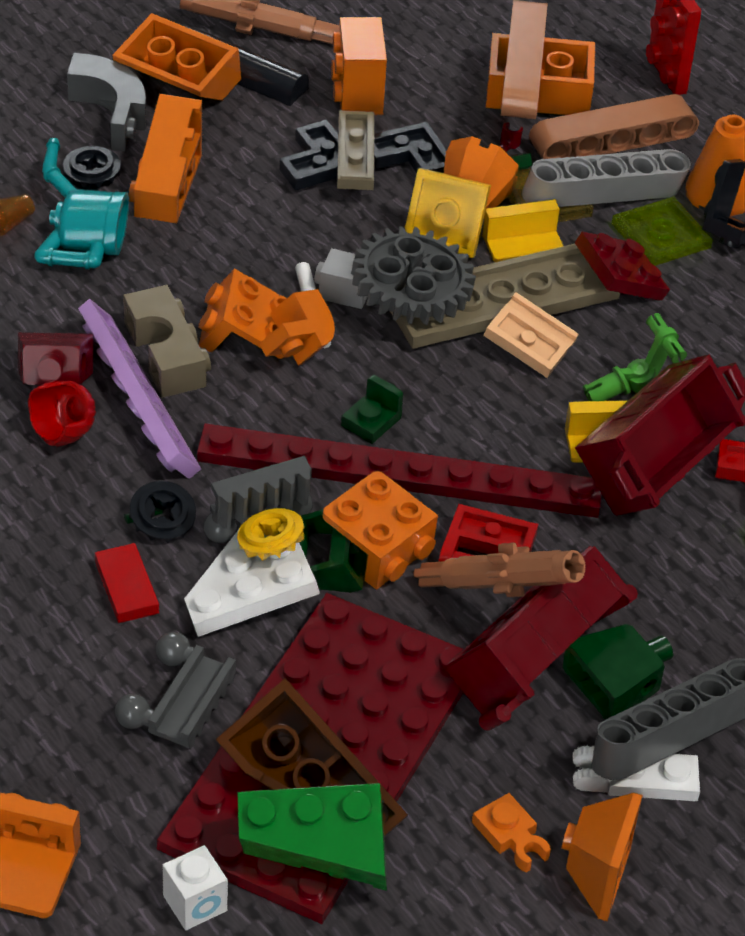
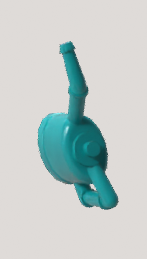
[34,138,129,270]

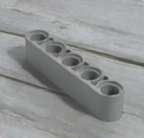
[522,149,691,207]

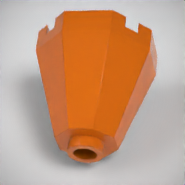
[444,136,519,208]

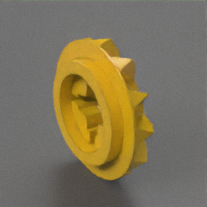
[237,508,305,561]

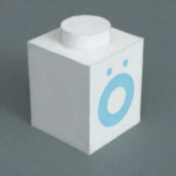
[163,845,228,931]

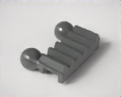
[203,456,313,543]
[114,632,236,749]

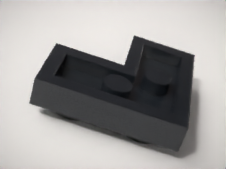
[279,120,338,191]
[374,122,447,173]

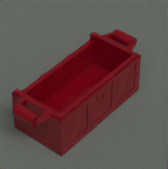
[575,354,745,516]
[445,546,638,731]

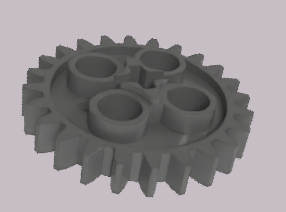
[351,226,476,325]

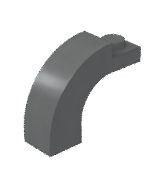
[67,53,146,152]

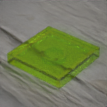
[611,196,713,266]

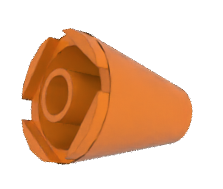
[685,115,745,216]

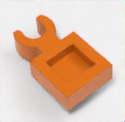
[472,793,551,872]

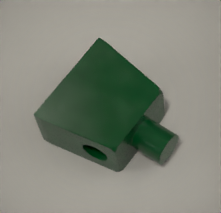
[562,624,673,720]

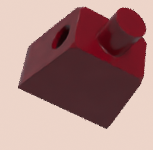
[18,332,93,385]

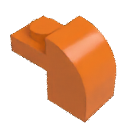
[259,289,335,366]

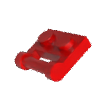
[438,504,538,562]

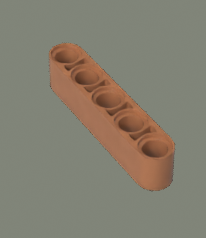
[500,0,548,119]
[529,94,699,159]

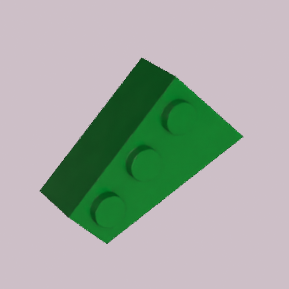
[238,783,387,891]

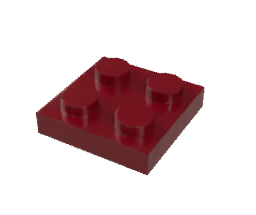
[575,231,670,300]

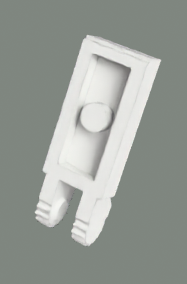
[573,745,700,801]

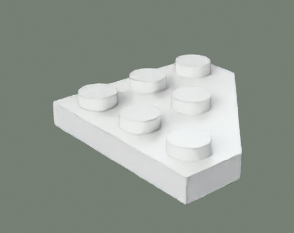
[184,531,320,637]

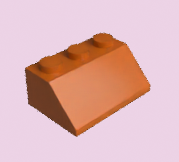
[112,13,241,100]

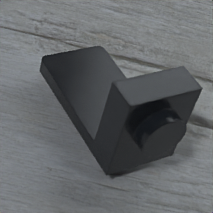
[702,159,745,248]

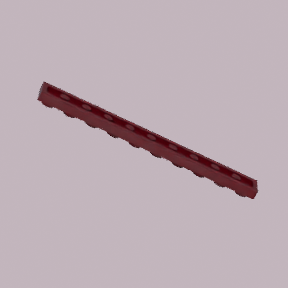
[197,423,601,518]

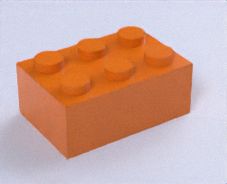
[486,33,595,115]

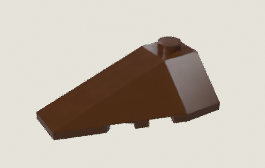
[216,678,408,837]

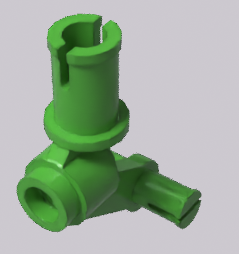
[583,313,687,401]

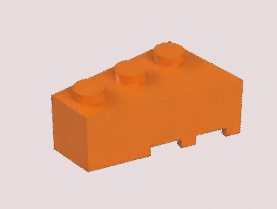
[129,94,202,223]

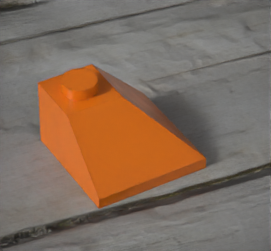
[561,793,643,922]

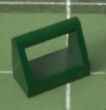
[299,509,366,593]

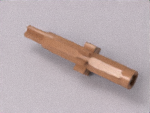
[180,0,339,45]
[414,543,585,597]

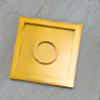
[405,168,491,258]

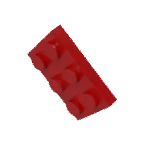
[646,0,702,95]

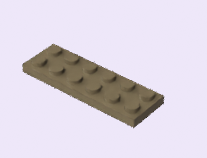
[390,244,620,349]

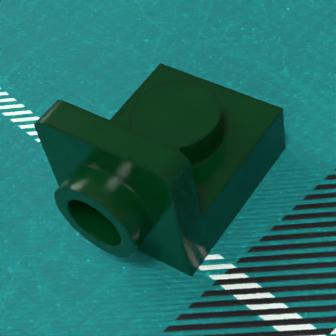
[341,375,403,444]

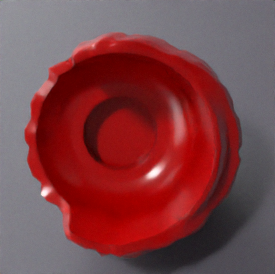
[28,380,96,446]

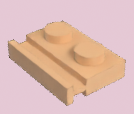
[483,292,579,378]

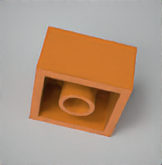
[331,17,387,115]

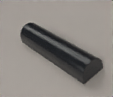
[187,26,309,106]

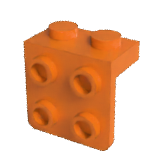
[199,268,287,359]
[323,471,438,590]
[0,793,81,918]

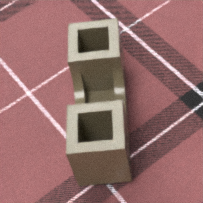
[123,285,211,398]

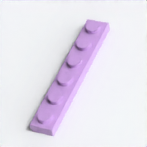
[78,299,201,478]

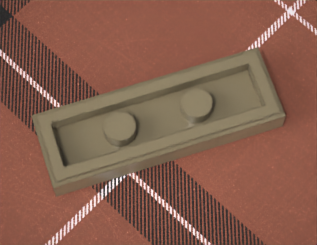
[337,110,374,190]

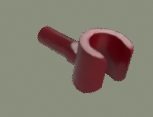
[499,122,523,152]

